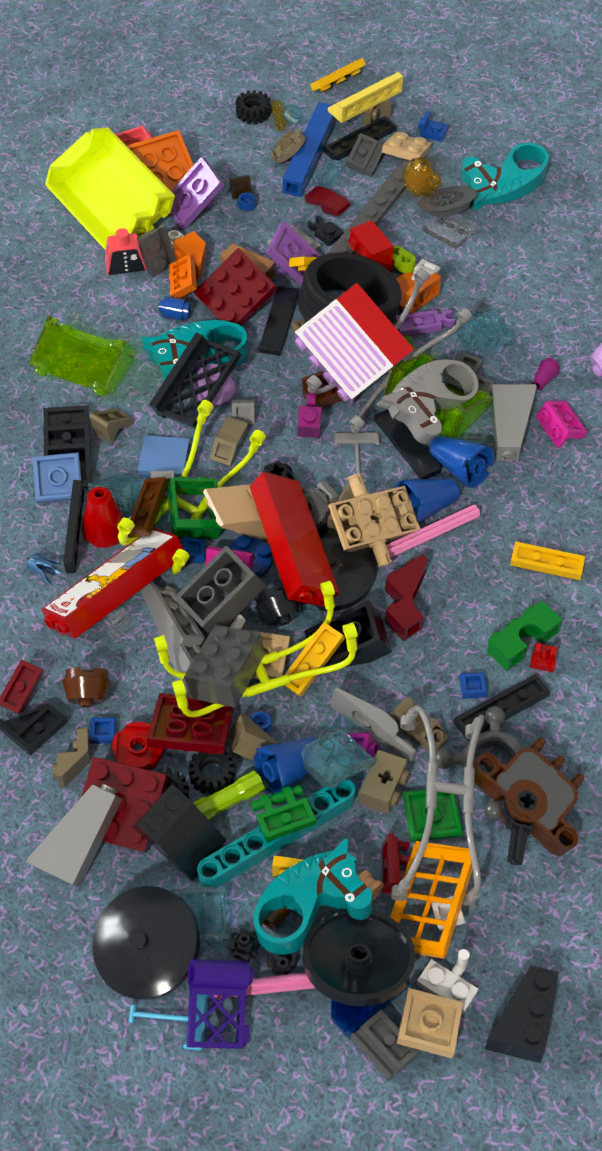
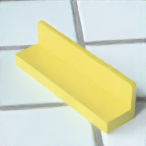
[328,72,403,123]

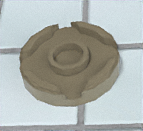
[270,129,305,163]

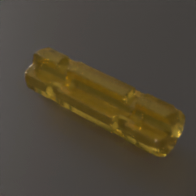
[271,100,286,131]

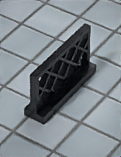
[149,333,242,428]

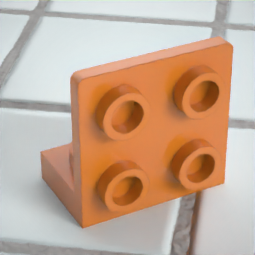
[396,272,441,314]

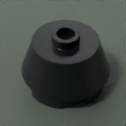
[255,587,301,626]

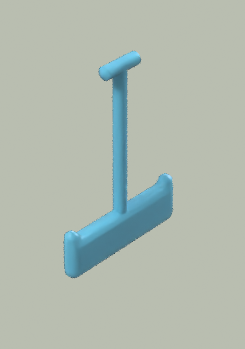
[129,994,209,1051]

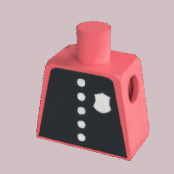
[105,228,147,275]

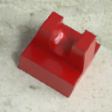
[529,643,559,673]

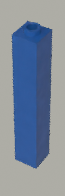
[283,102,337,197]

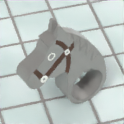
[377,359,478,444]

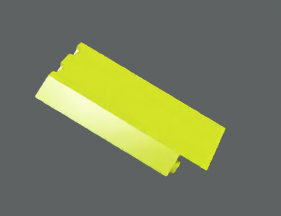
[45,127,175,250]

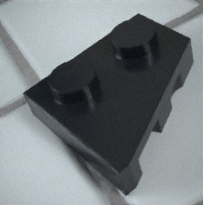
[0,703,67,756]

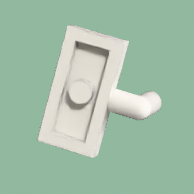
[416,949,479,1015]

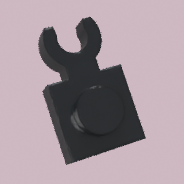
[308,216,344,247]

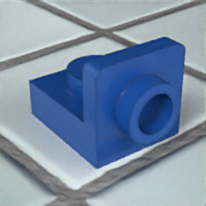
[418,111,449,142]

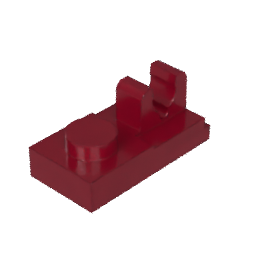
[0,659,44,714]
[382,833,410,894]

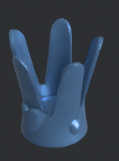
[27,553,62,584]

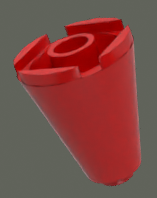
[81,487,125,548]

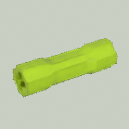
[193,770,265,821]

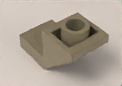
[209,416,249,466]
[390,698,449,752]
[52,728,90,787]

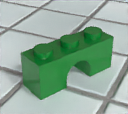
[487,601,563,671]

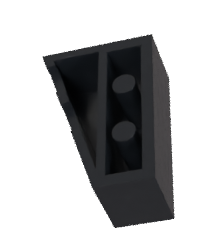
[485,965,559,1063]

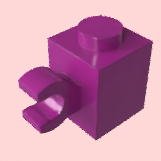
[297,393,322,438]

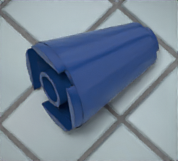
[430,435,494,488]
[395,479,460,523]
[253,737,327,794]

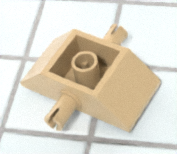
[328,473,421,568]

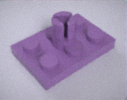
[170,157,224,229]
[266,221,321,286]

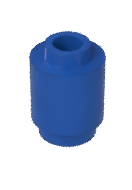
[159,296,191,321]

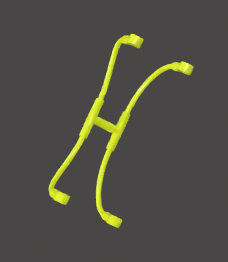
[117,400,266,575]
[154,581,358,717]

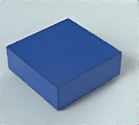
[180,536,205,563]
[459,672,488,699]
[89,717,117,744]

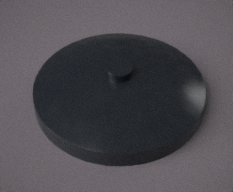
[301,528,376,611]
[93,886,200,1000]
[303,909,415,1006]

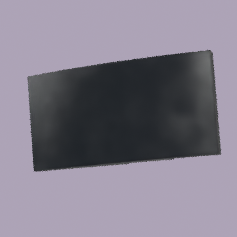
[43,405,92,488]

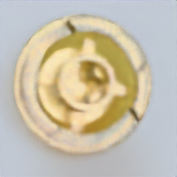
[402,156,441,197]

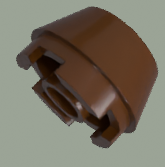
[61,667,112,708]

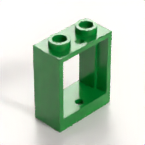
[167,476,222,539]

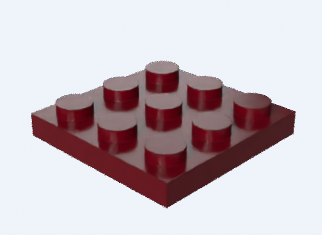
[194,247,278,326]
[147,693,234,754]
[81,757,169,853]

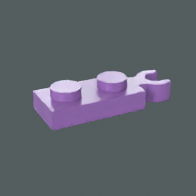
[395,310,456,336]

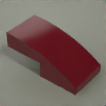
[304,186,350,216]

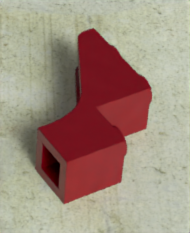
[385,554,427,642]

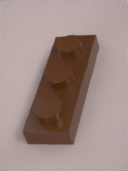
[128,477,169,538]

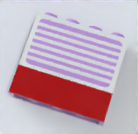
[294,283,414,405]

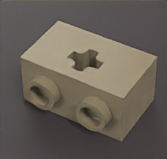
[359,750,410,815]

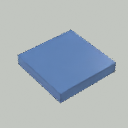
[138,435,190,478]
[32,453,81,503]

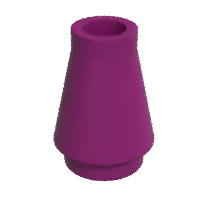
[531,358,560,391]

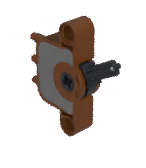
[473,738,585,865]

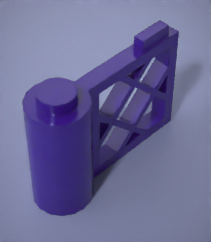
[186,959,254,1049]

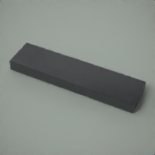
[323,116,397,162]
[259,286,298,356]
[374,409,442,479]
[63,480,85,573]
[453,674,550,741]

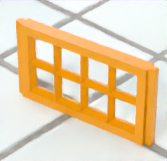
[390,841,477,959]

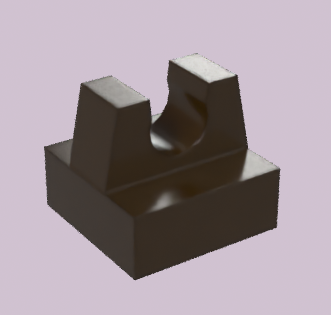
[229,174,252,199]

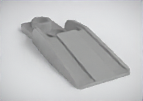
[330,688,416,764]

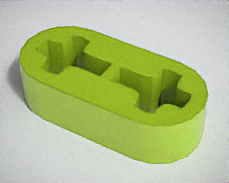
[392,246,416,273]

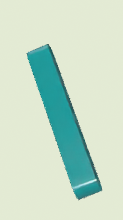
[198,778,355,890]

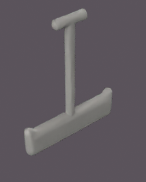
[333,432,380,483]

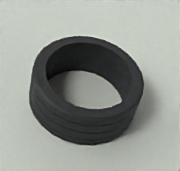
[297,252,402,324]

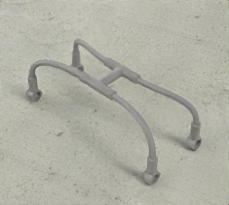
[306,268,472,434]
[391,705,485,910]

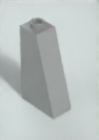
[490,384,537,462]
[26,784,122,887]

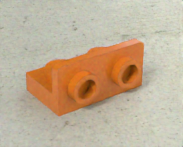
[169,254,197,299]

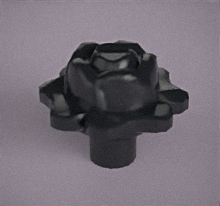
[228,928,261,961]
[266,950,297,974]

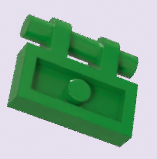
[250,785,316,842]

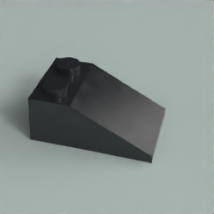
[304,600,392,667]
[132,784,226,881]

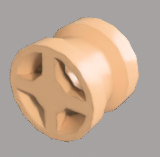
[358,870,384,900]

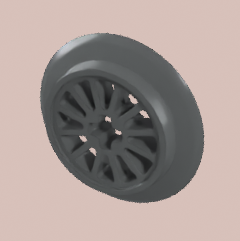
[418,186,477,217]

